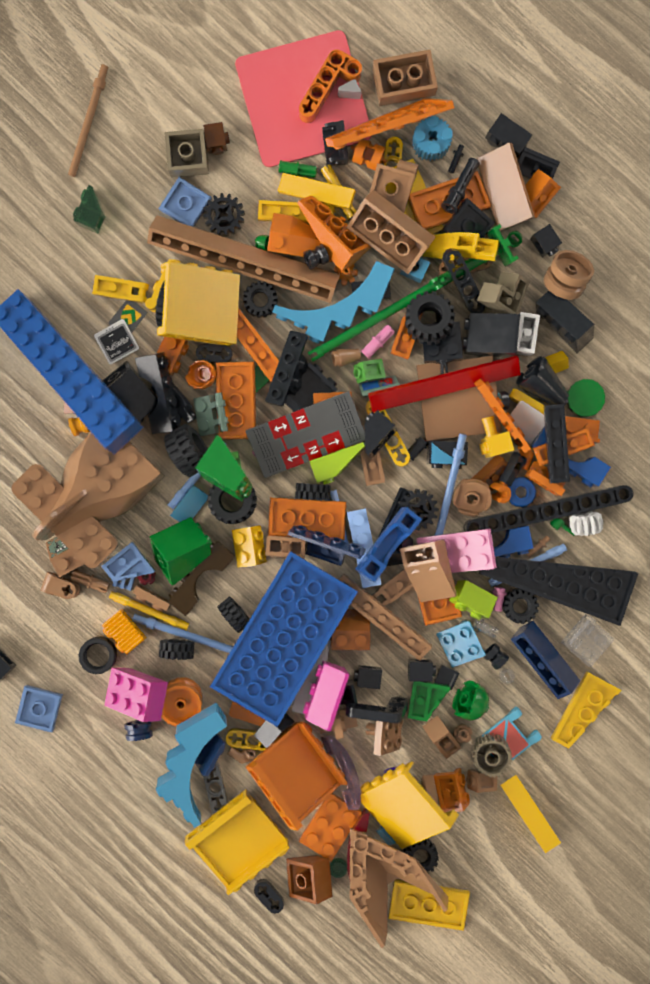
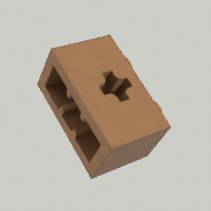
[265,536,306,559]

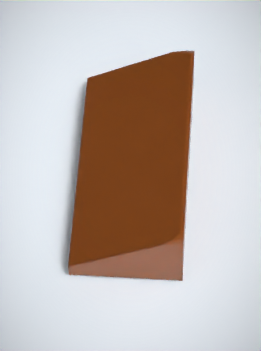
[471,455,508,492]

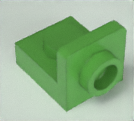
[354,359,386,384]

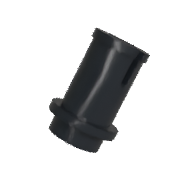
[408,437,428,461]

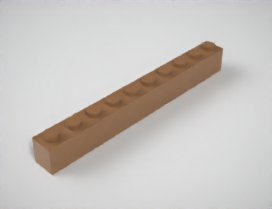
[147,215,340,303]

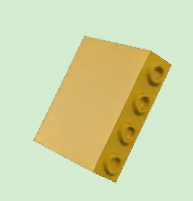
[157,259,240,346]
[357,761,459,849]
[185,789,289,895]

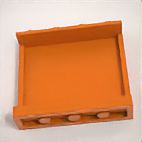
[246,722,348,831]

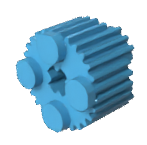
[412,115,453,161]

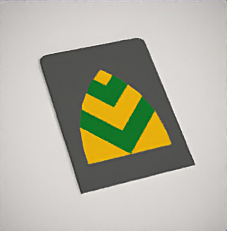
[109,300,148,333]

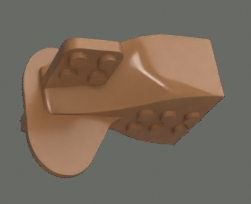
[11,432,165,568]

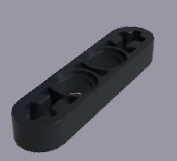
[442,248,485,313]

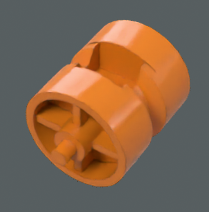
[350,138,387,171]

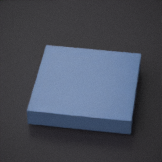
[159,177,212,227]
[15,685,63,733]

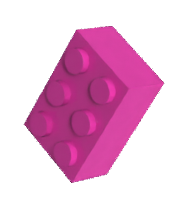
[104,668,168,722]

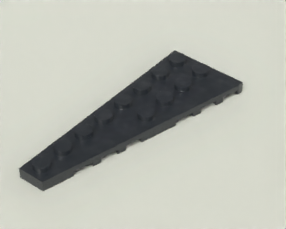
[478,557,639,626]

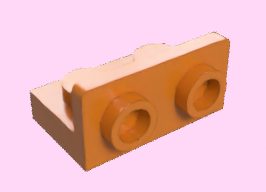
[157,337,189,376]
[565,416,600,447]
[524,461,566,496]
[434,768,470,813]

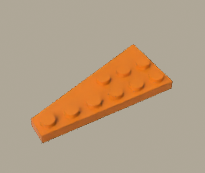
[325,98,455,149]

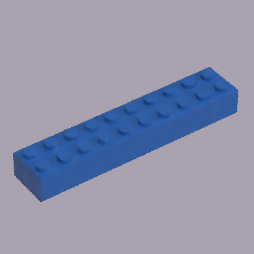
[0,289,144,455]

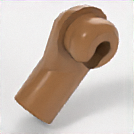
[227,747,256,764]

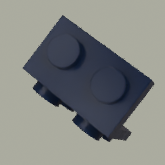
[195,733,225,777]

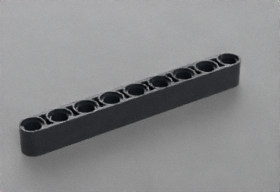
[464,485,634,533]

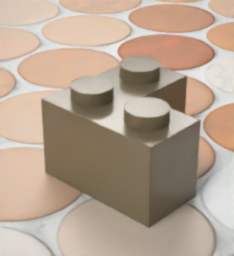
[477,272,530,314]

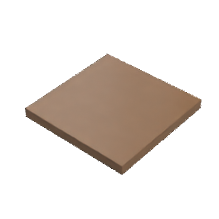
[416,356,502,441]

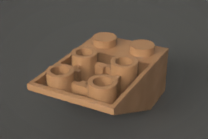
[400,539,457,602]

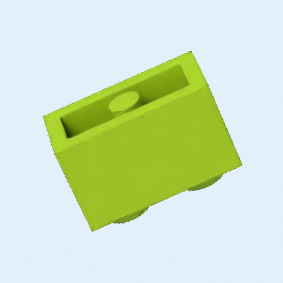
[449,580,498,620]

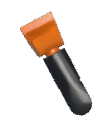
[489,451,527,503]

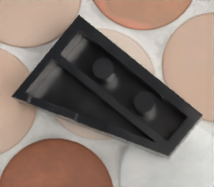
[536,291,595,354]

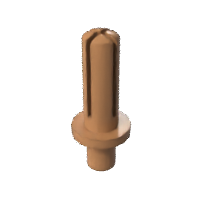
[526,536,551,558]

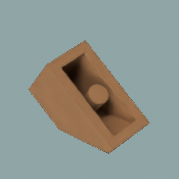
[422,715,462,759]

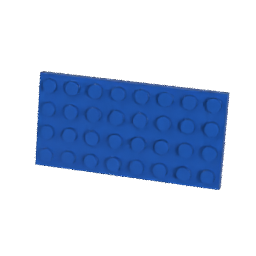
[210,551,358,727]

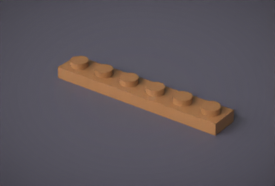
[338,574,432,661]

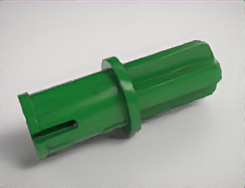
[279,160,317,178]

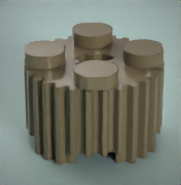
[472,733,512,778]

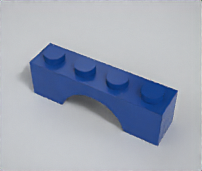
[530,426,611,488]
[355,507,422,582]
[494,525,534,558]

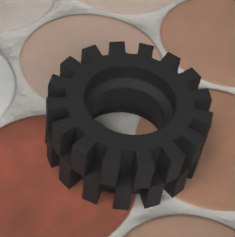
[243,281,278,318]
[295,483,331,501]
[503,589,539,624]
[217,597,250,633]
[159,639,195,660]
[403,839,439,874]

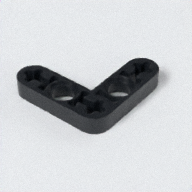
[345,697,408,723]

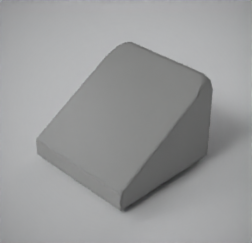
[338,79,362,99]

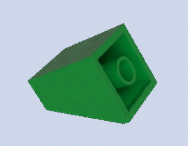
[196,435,253,501]
[149,517,212,586]

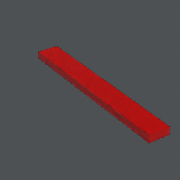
[368,355,521,412]

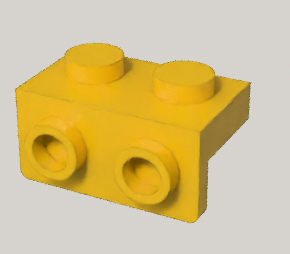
[232,525,267,568]

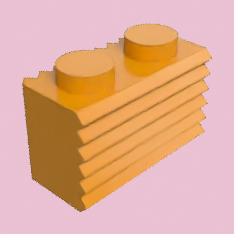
[102,609,147,654]

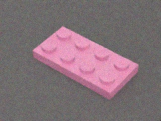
[416,529,496,573]

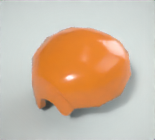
[185,360,216,389]

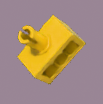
[479,416,514,458]

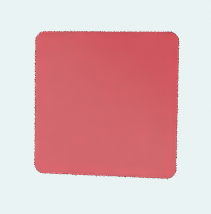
[235,30,372,167]

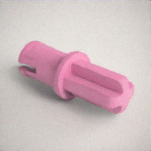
[361,325,394,359]

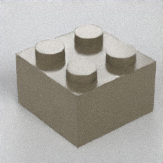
[165,129,209,178]

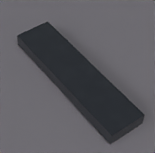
[543,404,570,483]

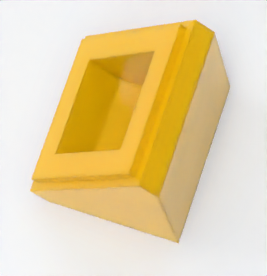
[544,351,569,373]

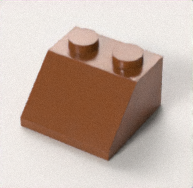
[331,609,370,650]
[286,855,333,905]

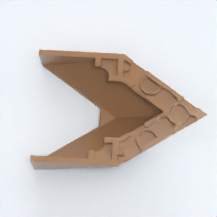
[350,828,448,948]

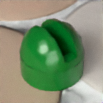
[507,231,523,247]
[255,235,269,251]

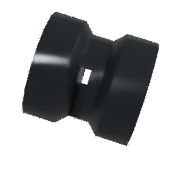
[303,244,329,270]
[484,643,509,670]

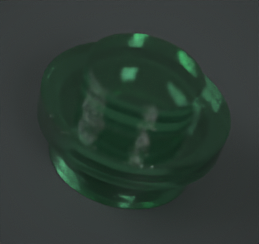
[330,858,348,878]

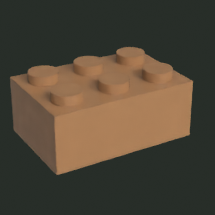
[372,49,438,106]

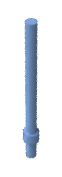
[435,433,467,535]
[132,614,234,653]

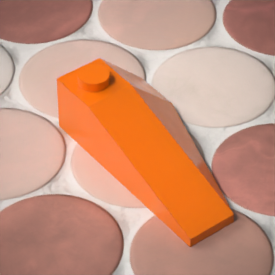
[298,195,371,270]
[267,213,333,262]

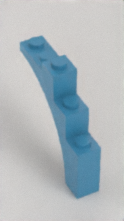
[273,261,395,344]
[156,702,227,828]

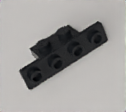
[265,330,308,407]

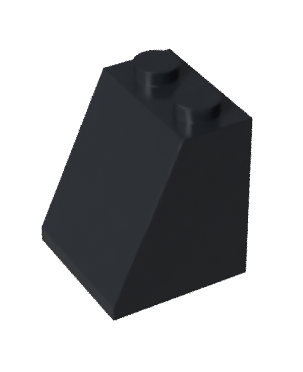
[462,313,520,358]
[102,361,158,423]

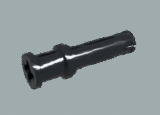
[441,158,480,214]

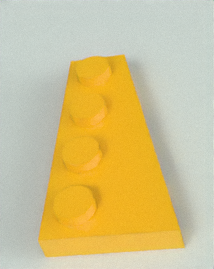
[551,671,622,749]

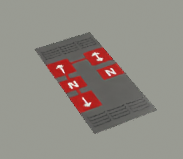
[245,391,365,478]

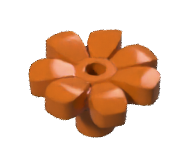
[334,264,358,286]

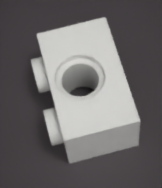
[517,312,540,356]

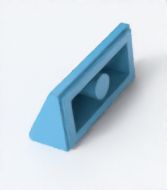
[170,485,208,522]

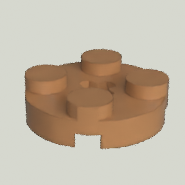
[453,479,492,516]

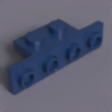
[288,525,366,566]

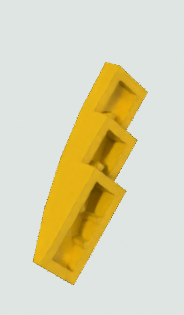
[500,775,561,854]

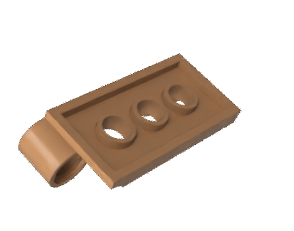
[369,160,419,213]

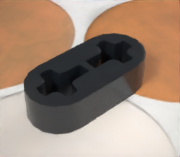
[196,344,233,363]
[254,879,284,914]

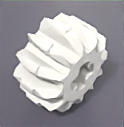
[569,511,604,536]

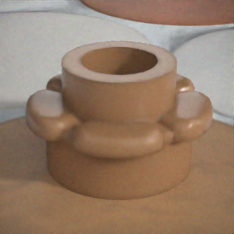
[454,724,472,743]

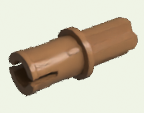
[71,570,110,594]

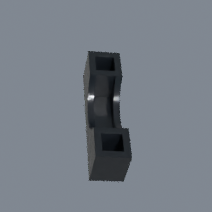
[135,352,181,434]

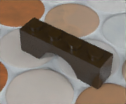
[168,541,236,616]

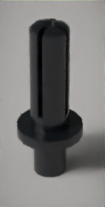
[448,144,464,173]

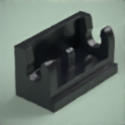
[322,120,348,166]
[518,147,560,179]

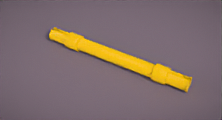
[109,591,190,631]

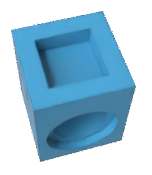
[400,258,430,283]

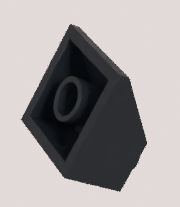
[364,410,397,459]

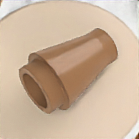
[331,349,361,368]

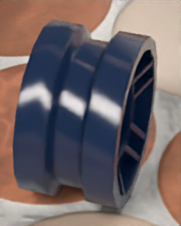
[124,720,153,741]

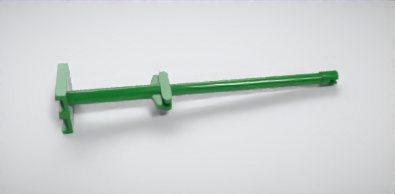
[307,224,519,362]

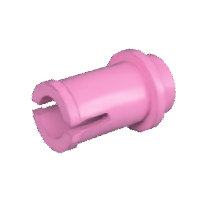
[492,586,507,612]

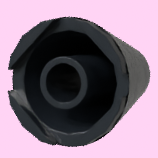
[516,356,569,406]

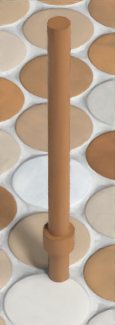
[68,64,109,177]

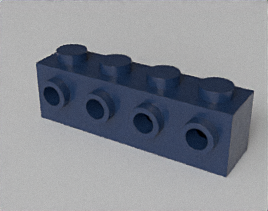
[511,621,581,699]

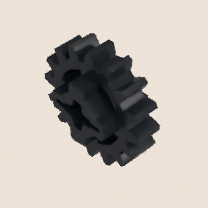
[203,193,245,237]
[396,489,439,531]

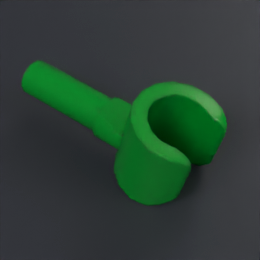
[550,518,575,536]

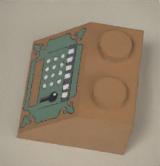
[46,537,85,577]

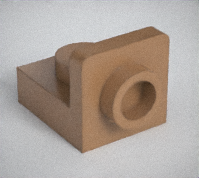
[466,769,497,793]

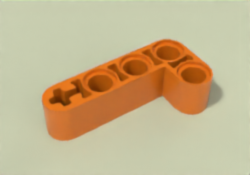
[299,49,362,123]

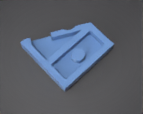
[101,542,156,581]

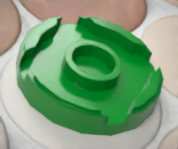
[567,379,605,417]

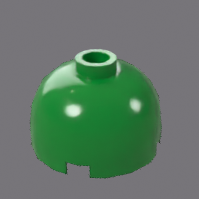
[452,680,489,721]

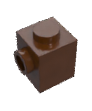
[203,122,230,155]

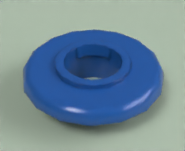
[508,477,536,507]

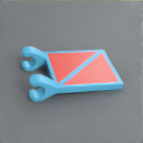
[482,706,542,760]

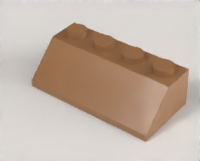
[346,190,436,274]

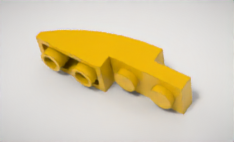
[422,232,499,261]

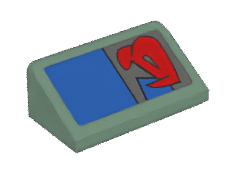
[359,376,399,398]

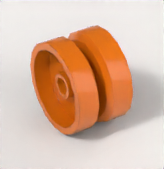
[161,677,203,727]

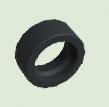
[78,636,117,674]

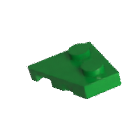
[408,681,451,722]

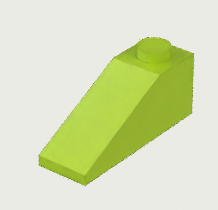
[310,442,365,485]

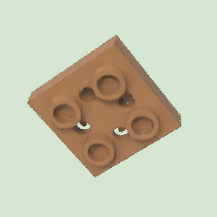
[365,720,403,756]

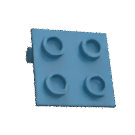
[436,620,486,668]

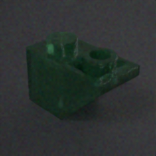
[73,185,106,234]

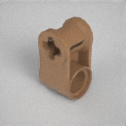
[40,572,81,599]

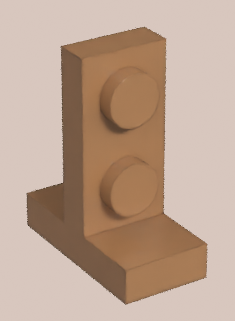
[319,708,358,740]

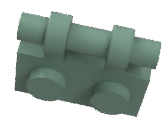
[193,393,229,436]

